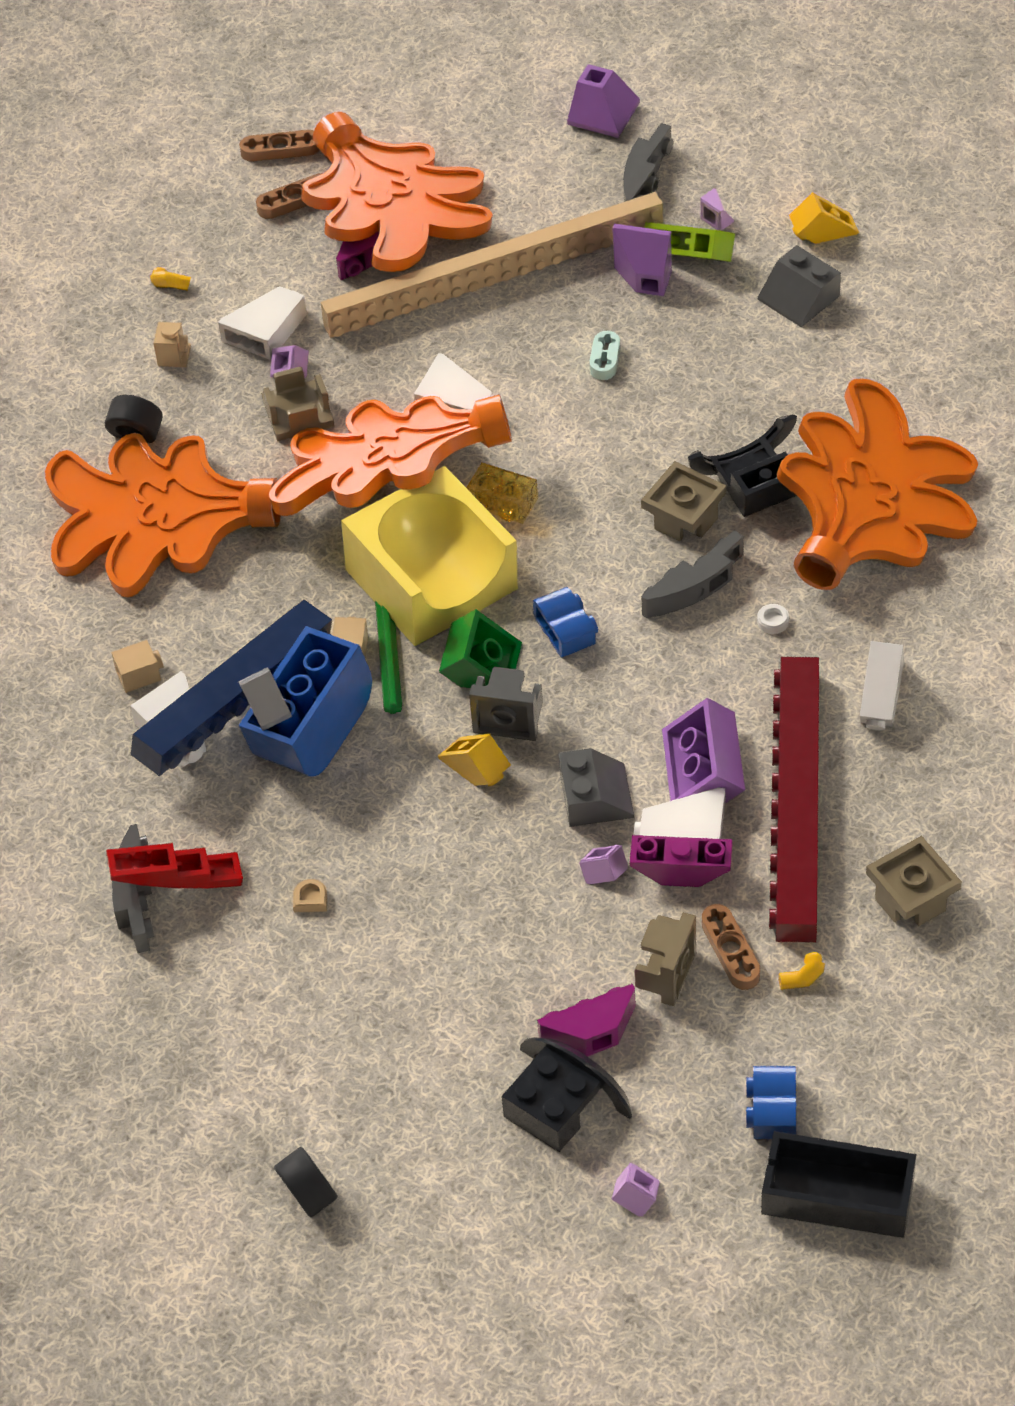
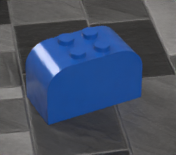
[239,626,372,777]

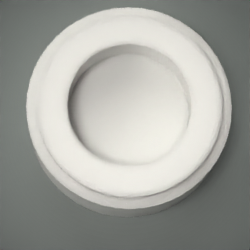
[757,604,789,634]

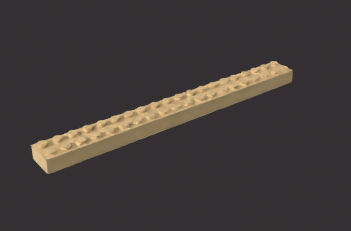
[320,192,663,338]

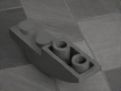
[623,123,674,202]
[641,530,744,618]
[112,824,154,953]

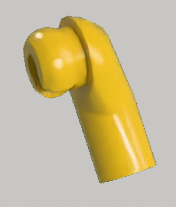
[150,267,191,291]
[778,952,825,990]

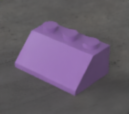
[662,698,745,804]

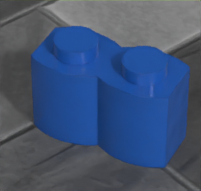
[533,587,598,658]
[746,1066,796,1139]

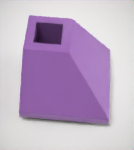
[567,64,640,138]
[613,223,672,296]

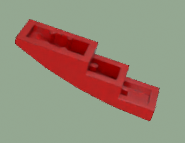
[106,843,243,889]

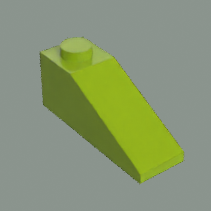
[644,222,735,262]

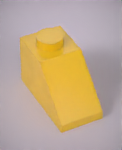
[789,192,859,244]
[437,734,511,787]

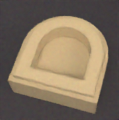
[293,879,328,912]

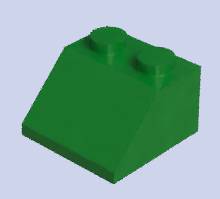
[439,609,522,688]

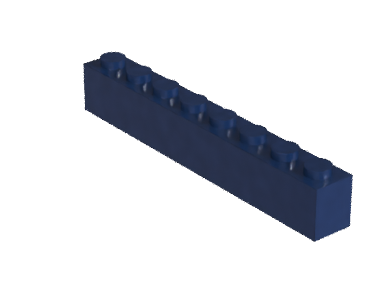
[130,599,332,777]

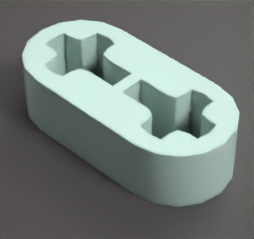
[590,331,620,380]

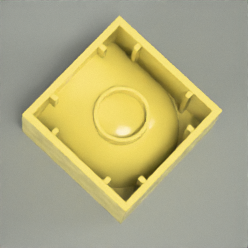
[341,466,518,646]

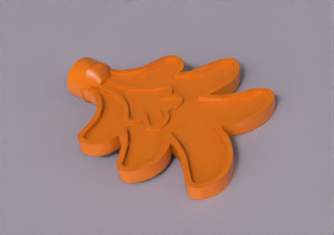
[301,112,493,272]
[777,379,978,590]
[269,394,512,516]
[45,433,281,597]

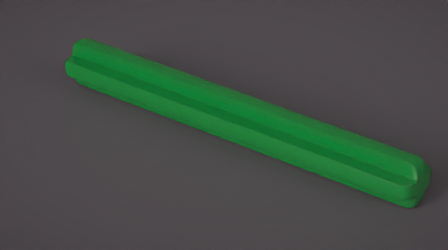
[375,601,402,714]

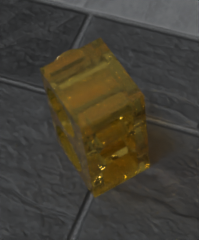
[466,462,538,524]

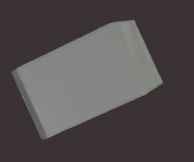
[238,667,292,731]

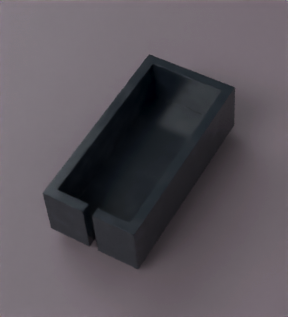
[761,1131,917,1238]

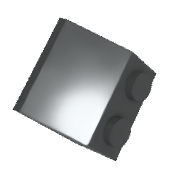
[758,245,841,328]
[558,748,634,827]

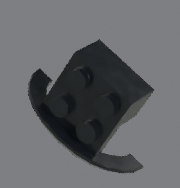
[688,414,797,517]
[501,1037,632,1152]

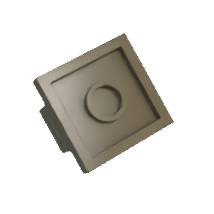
[261,367,335,442]
[641,461,727,541]
[866,835,962,926]
[634,912,696,1007]

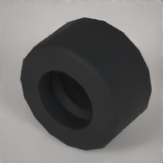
[105,394,163,443]
[274,1147,338,1217]

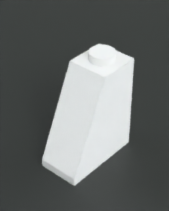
[218,286,307,360]
[414,353,492,410]
[860,641,904,731]
[130,671,206,768]
[634,788,725,839]

